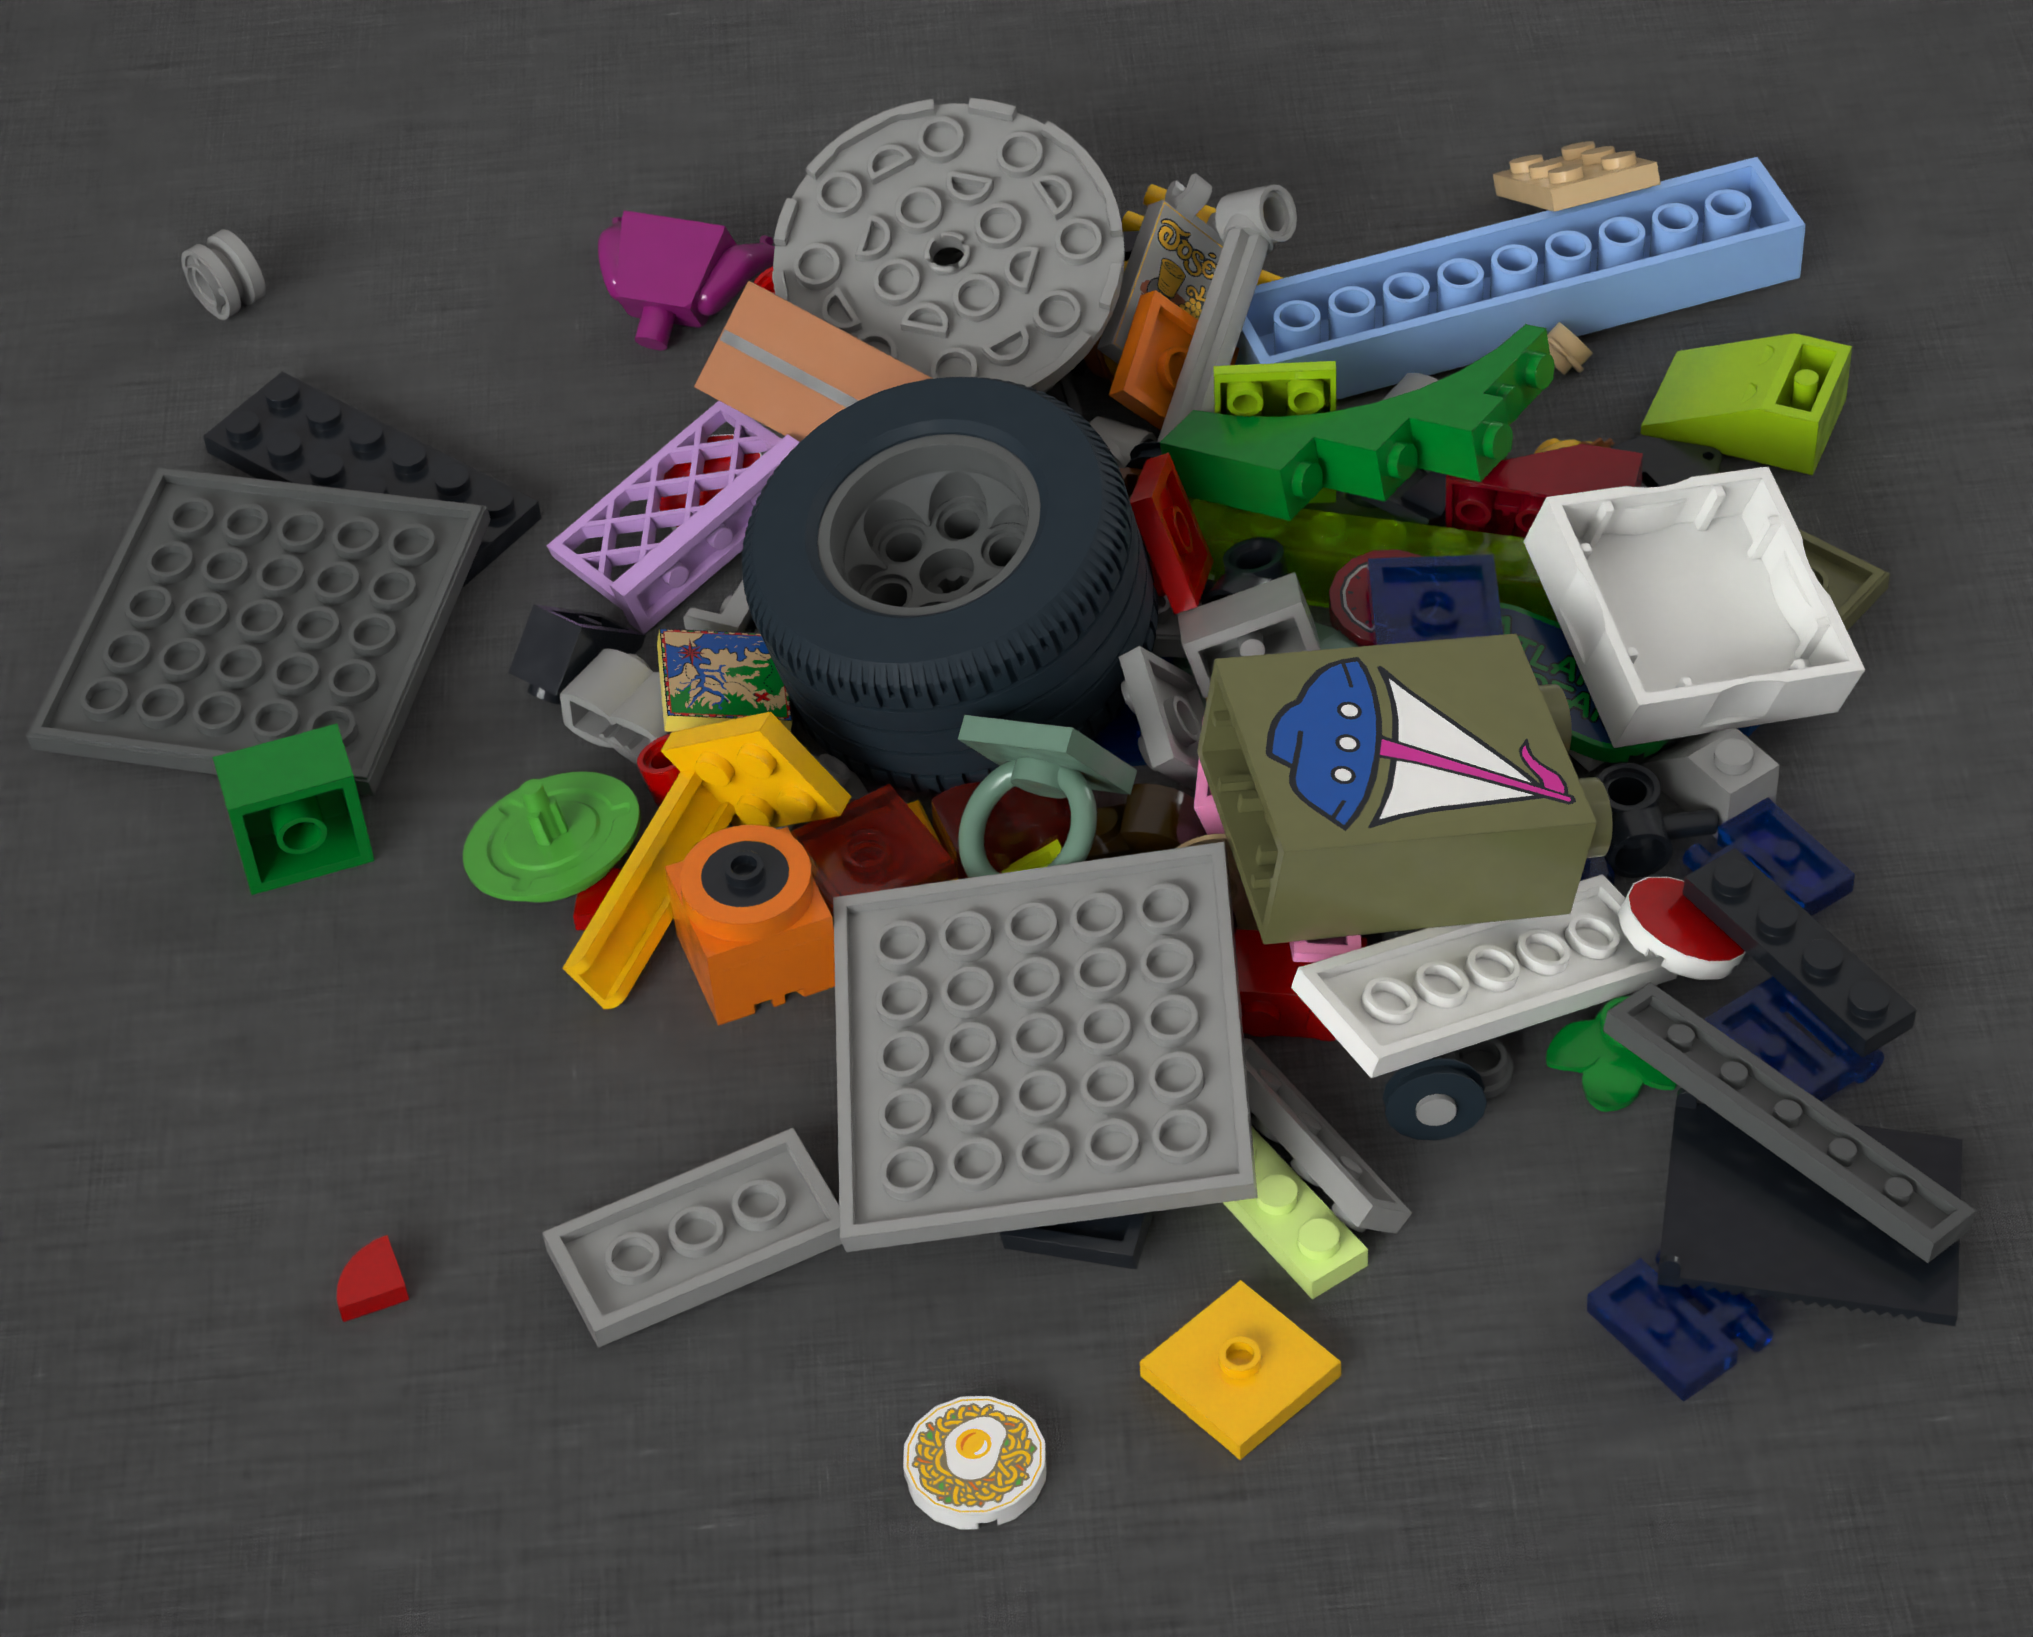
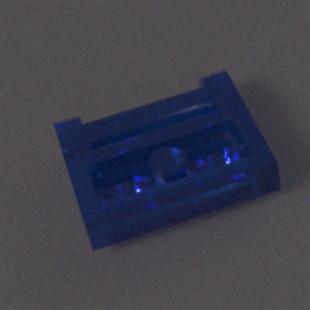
[1704,976,1884,1102]

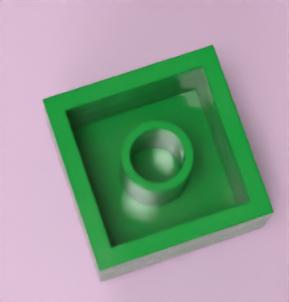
[212,723,375,895]

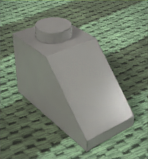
[1641,728,1780,846]

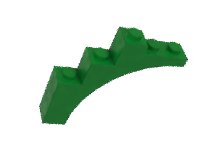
[1159,324,1555,521]

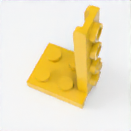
[562,711,852,1009]

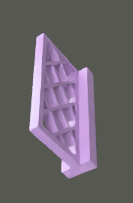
[547,401,799,634]

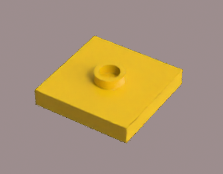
[1139,1280,1341,1460]

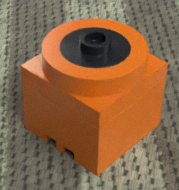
[665,825,835,1026]

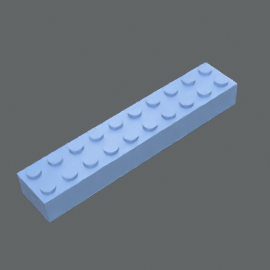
[1235,157,1806,400]

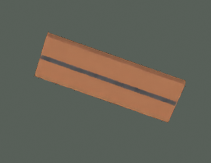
[694,281,934,442]

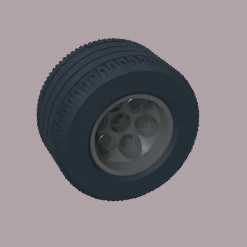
[742,377,1158,794]

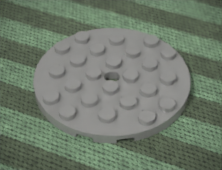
[772,98,1125,392]

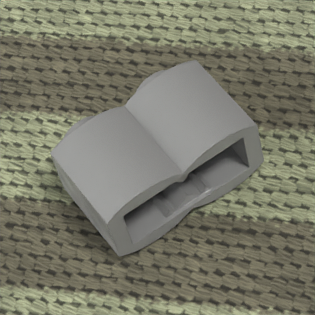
[560,649,672,765]

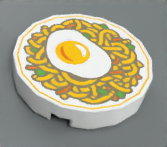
[903,1396,1046,1529]

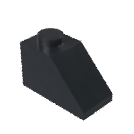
[508,604,646,705]

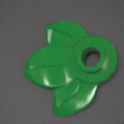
[1546,996,1678,1112]

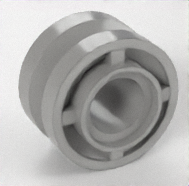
[181,229,266,320]

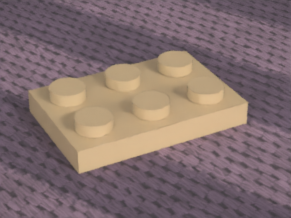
[1493,141,1661,212]

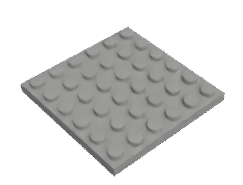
[833,842,1258,1252]

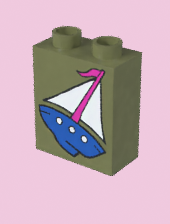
[1197,633,1613,945]

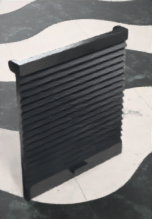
[1657,1088,1963,1326]

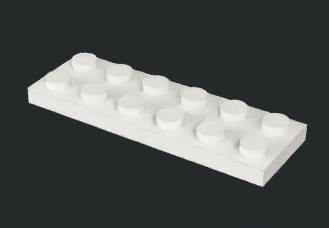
[1291,874,1677,1078]

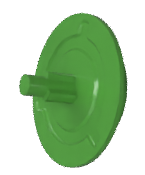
[463,772,641,902]

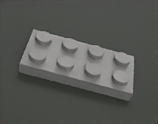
[542,1128,842,1348]

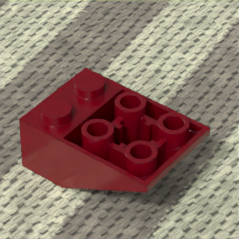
[1446,444,1643,575]

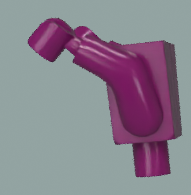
[598,210,775,351]

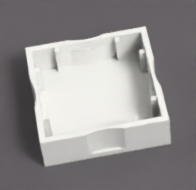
[1524,466,1865,748]

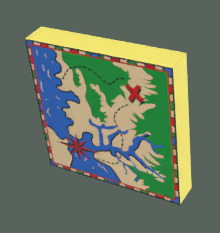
[657,628,792,732]

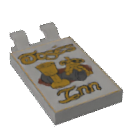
[1097,173,1224,364]

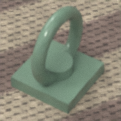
[958,715,1137,878]

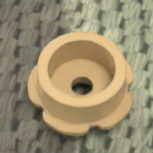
[1547,322,1593,375]

